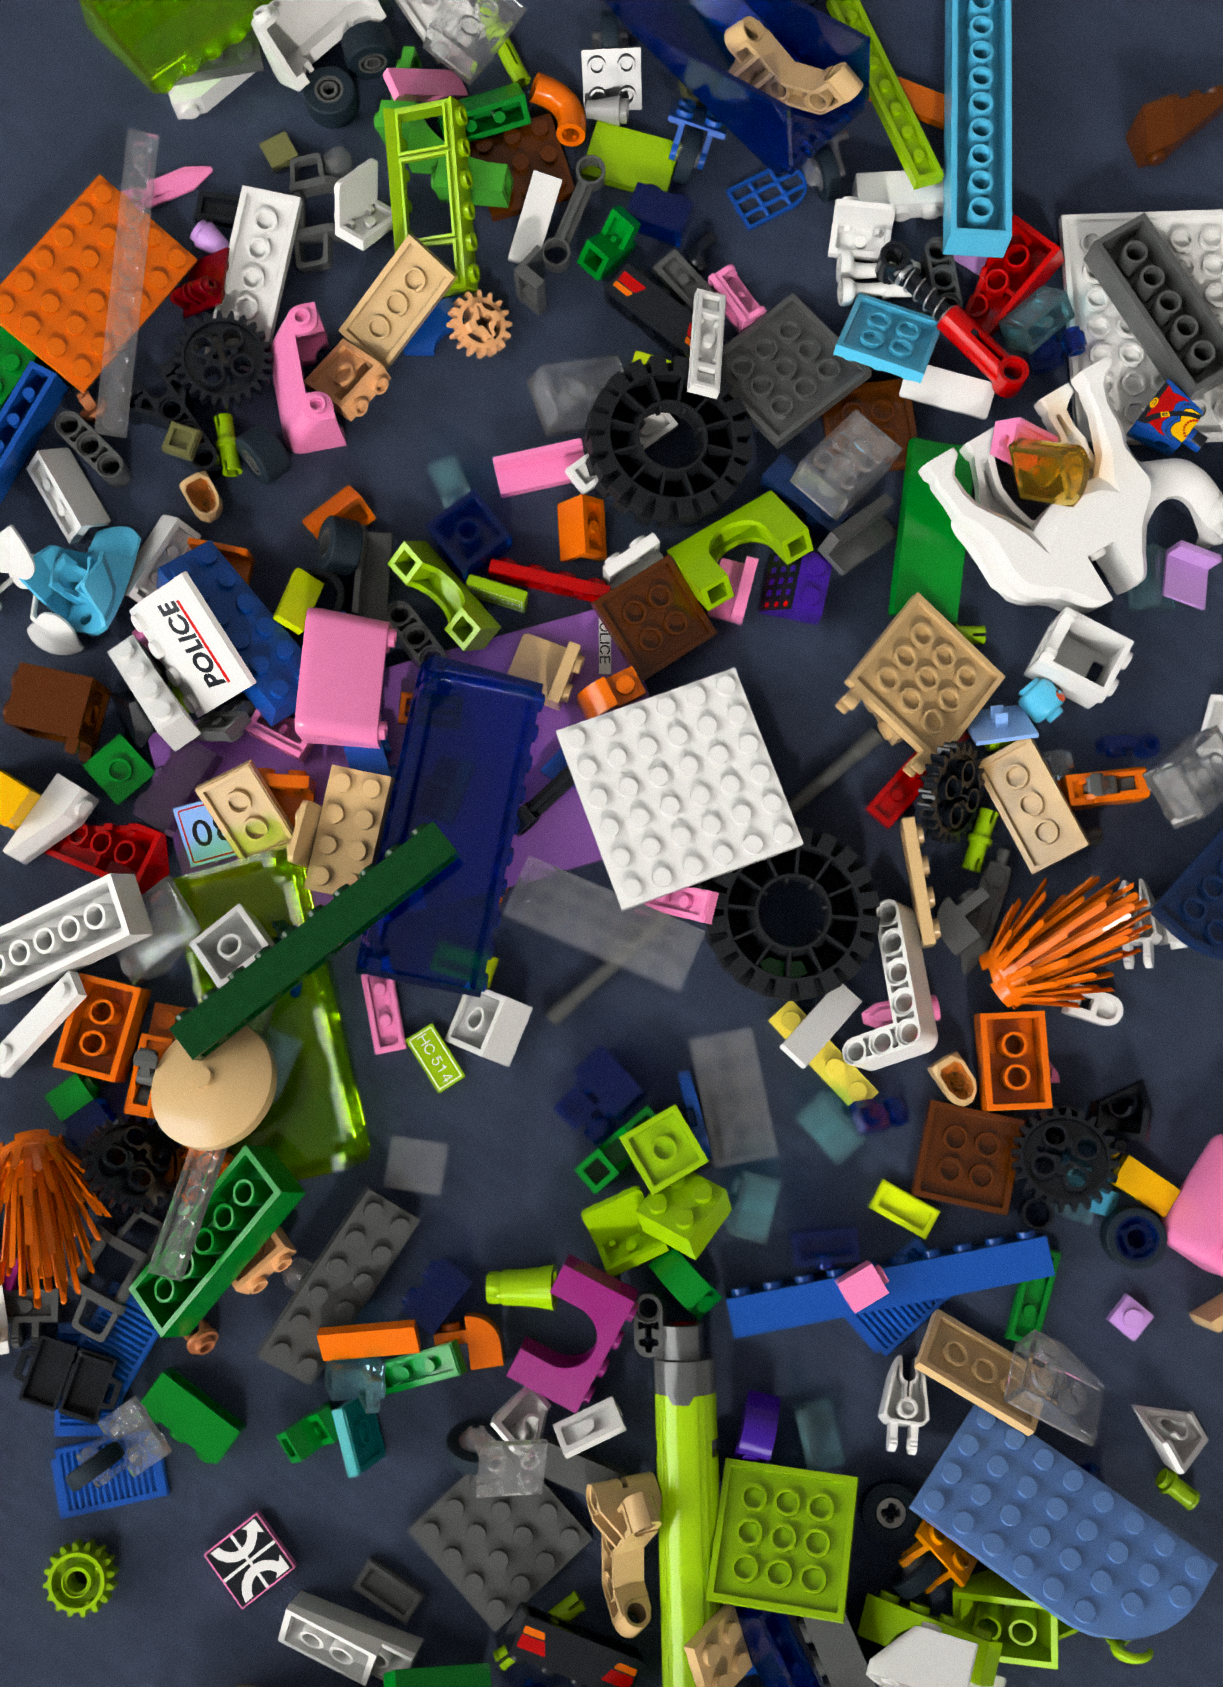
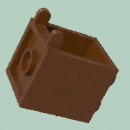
[3,662,112,763]

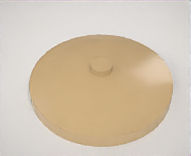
[151,1026,277,1151]

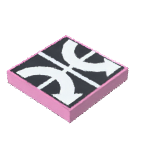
[204,1510,297,1610]

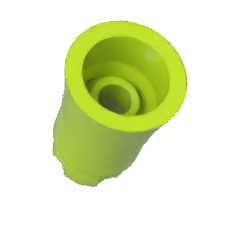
[485,1264,558,1311]

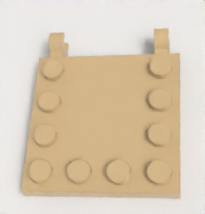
[835,592,1006,778]

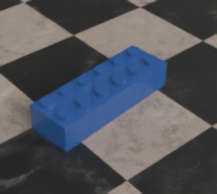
[156,540,302,727]

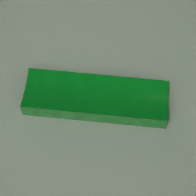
[888,437,973,624]

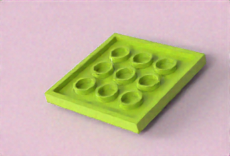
[706,1458,859,1624]

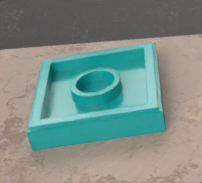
[331,1391,386,1478]

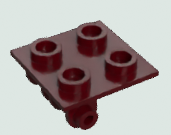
[170,247,230,319]

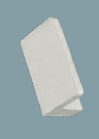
[553,1396,627,1459]

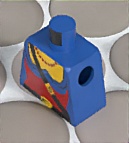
[1126,379,1208,456]

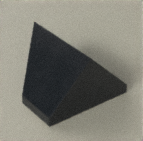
[111,691,176,749]
[1089,1078,1153,1143]

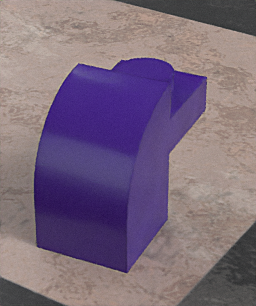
[732,1389,780,1464]

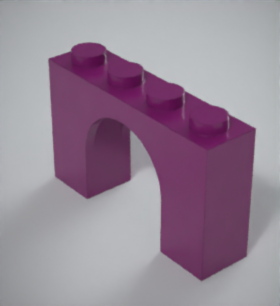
[506,1253,640,1413]

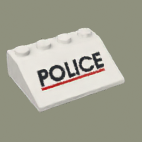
[129,571,257,718]

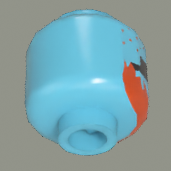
[1018,677,1065,723]

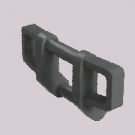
[289,153,348,274]
[68,1210,170,1342]

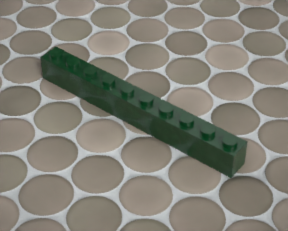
[169,821,461,1061]

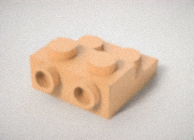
[303,338,391,422]
[231,1226,297,1295]

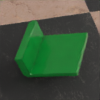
[82,734,156,806]

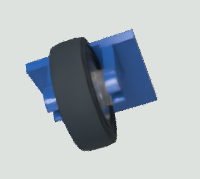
[667,97,729,185]

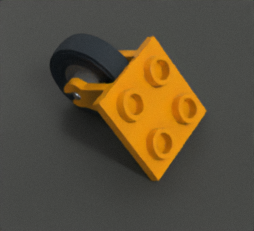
[891,1519,978,1600]

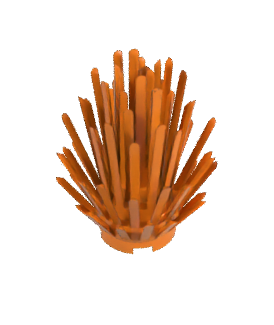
[979,876,1153,1010]
[0,1129,112,1309]

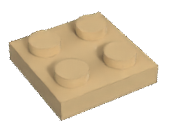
[684,1604,753,1687]

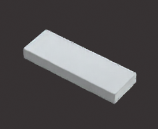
[508,170,562,264]
[779,984,862,1069]

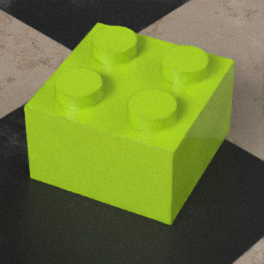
[636,1172,732,1260]

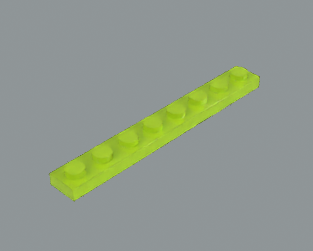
[826,0,944,190]

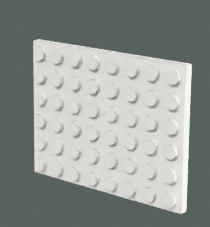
[1058,209,1223,446]

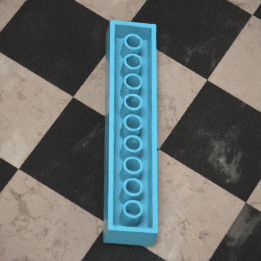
[943,0,1012,258]

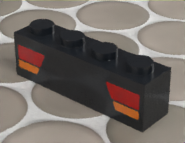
[604,262,693,358]
[503,1601,645,1687]

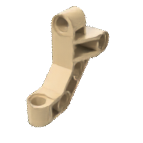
[720,16,864,115]
[586,1471,662,1638]

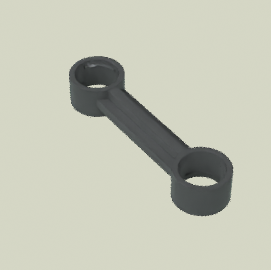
[542,155,606,273]

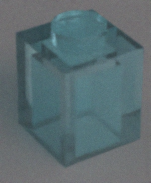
[427,454,472,509]

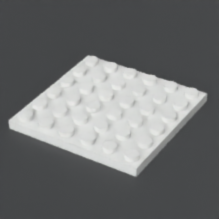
[556,667,804,911]

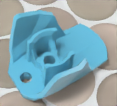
[19,526,141,637]

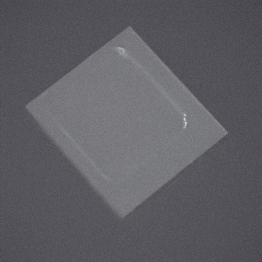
[383,1135,449,1195]

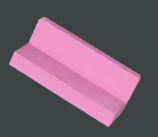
[493,438,584,498]

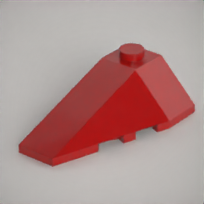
[965,214,1065,336]
[44,823,170,901]

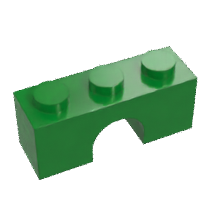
[574,1105,656,1194]

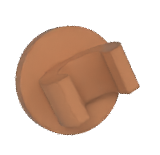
[76,390,108,422]
[183,1319,219,1355]

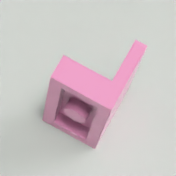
[707,556,759,625]

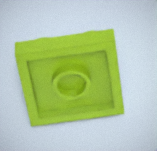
[619,1104,709,1195]

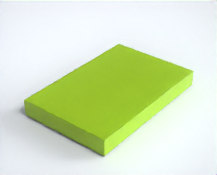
[581,121,682,201]

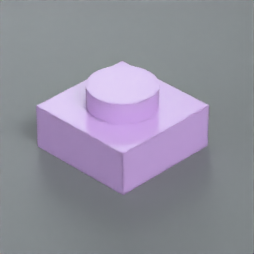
[1105,1293,1154,1342]

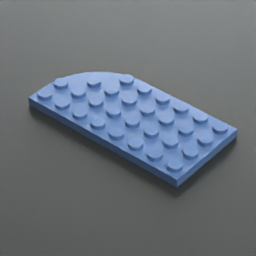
[909,1404,1218,1641]

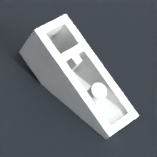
[167,72,255,120]
[3,773,100,865]

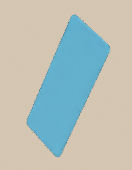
[1089,1191,1120,1217]

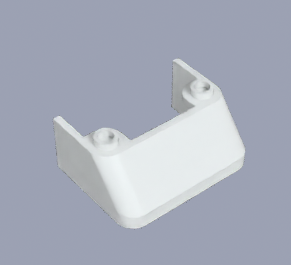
[866,1622,1007,1687]

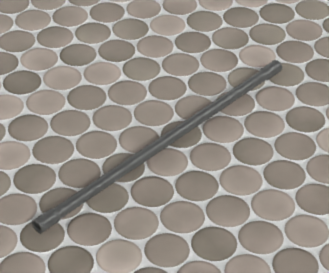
[543,728,883,1027]

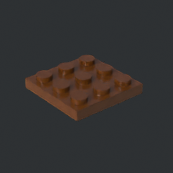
[469,113,575,222]
[821,379,918,479]
[591,554,717,682]
[910,1099,1025,1216]

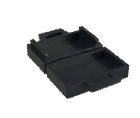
[12,1334,123,1425]

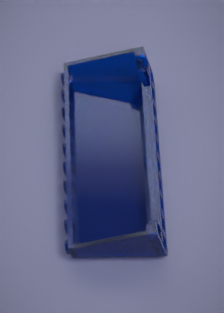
[355,655,545,998]

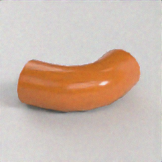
[529,72,587,147]

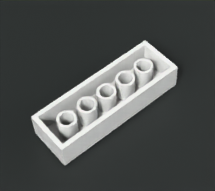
[0,873,154,1004]

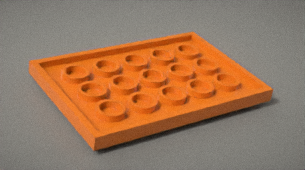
[0,174,198,394]

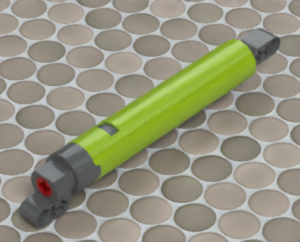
[634,1290,723,1687]

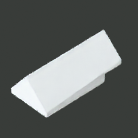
[278,1590,424,1687]

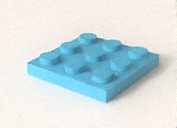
[833,293,940,383]

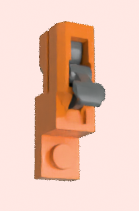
[1056,766,1150,811]
[123,1002,187,1119]

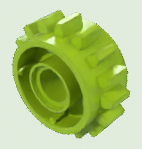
[43,1538,119,1618]

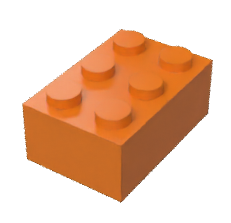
[52,973,152,1083]
[973,1010,1053,1111]

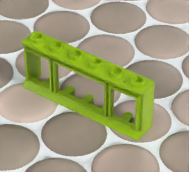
[383,96,480,297]

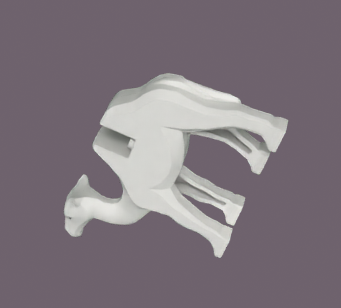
[918,356,1223,615]

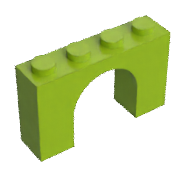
[666,490,814,611]

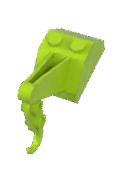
[952,1569,1154,1670]

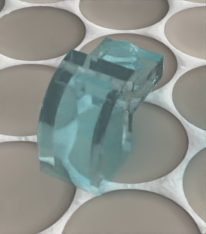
[324,1357,386,1414]

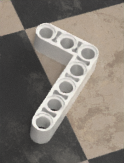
[842,899,938,1071]

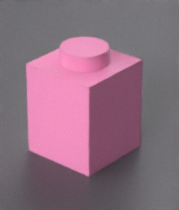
[834,1260,889,1314]

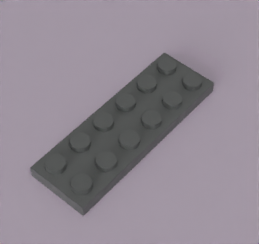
[255,1185,421,1386]

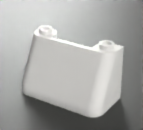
[251,0,387,92]

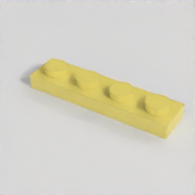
[768,1001,879,1114]

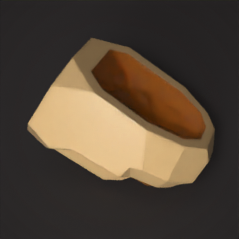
[179,471,223,523]
[927,1051,977,1107]

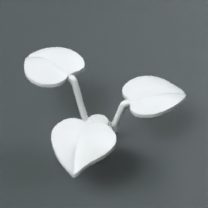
[0,524,84,655]

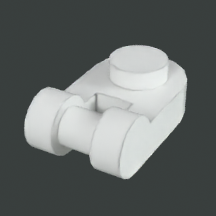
[1061,983,1124,1026]

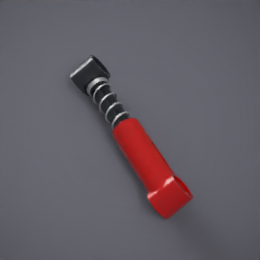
[875,241,1029,398]

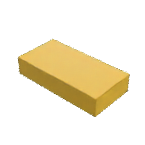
[1111,1154,1181,1218]

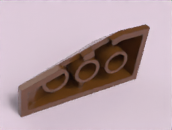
[1125,85,1223,169]

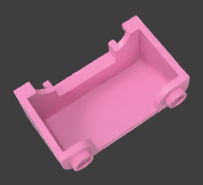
[269,302,347,454]
[295,607,397,749]
[1160,1134,1223,1277]

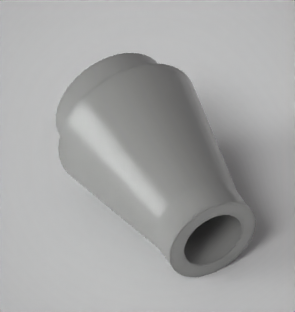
[586,95,629,127]

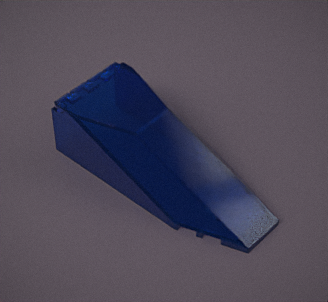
[605,0,870,175]

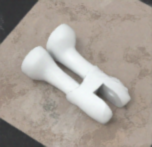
[836,249,921,306]

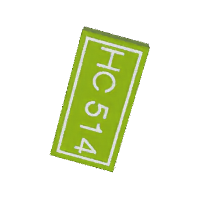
[466,574,528,613]
[405,1023,466,1094]

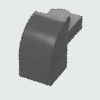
[937,887,990,958]

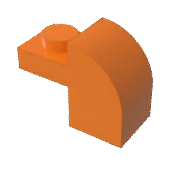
[576,666,646,720]
[433,1312,505,1370]

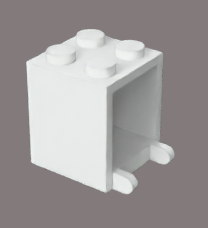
[1023,606,1134,709]

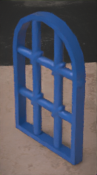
[726,164,807,232]

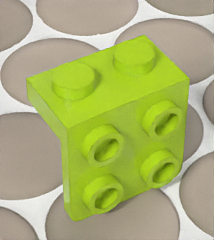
[581,1186,669,1277]

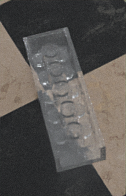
[503,855,706,994]

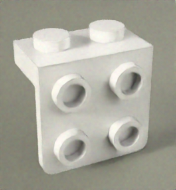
[334,158,393,251]
[828,196,896,263]
[603,532,664,590]

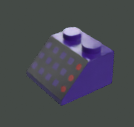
[758,552,832,625]

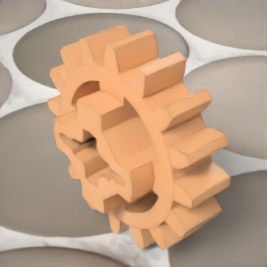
[446,290,512,359]

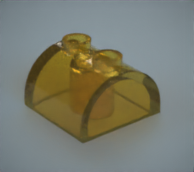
[1008,437,1089,507]

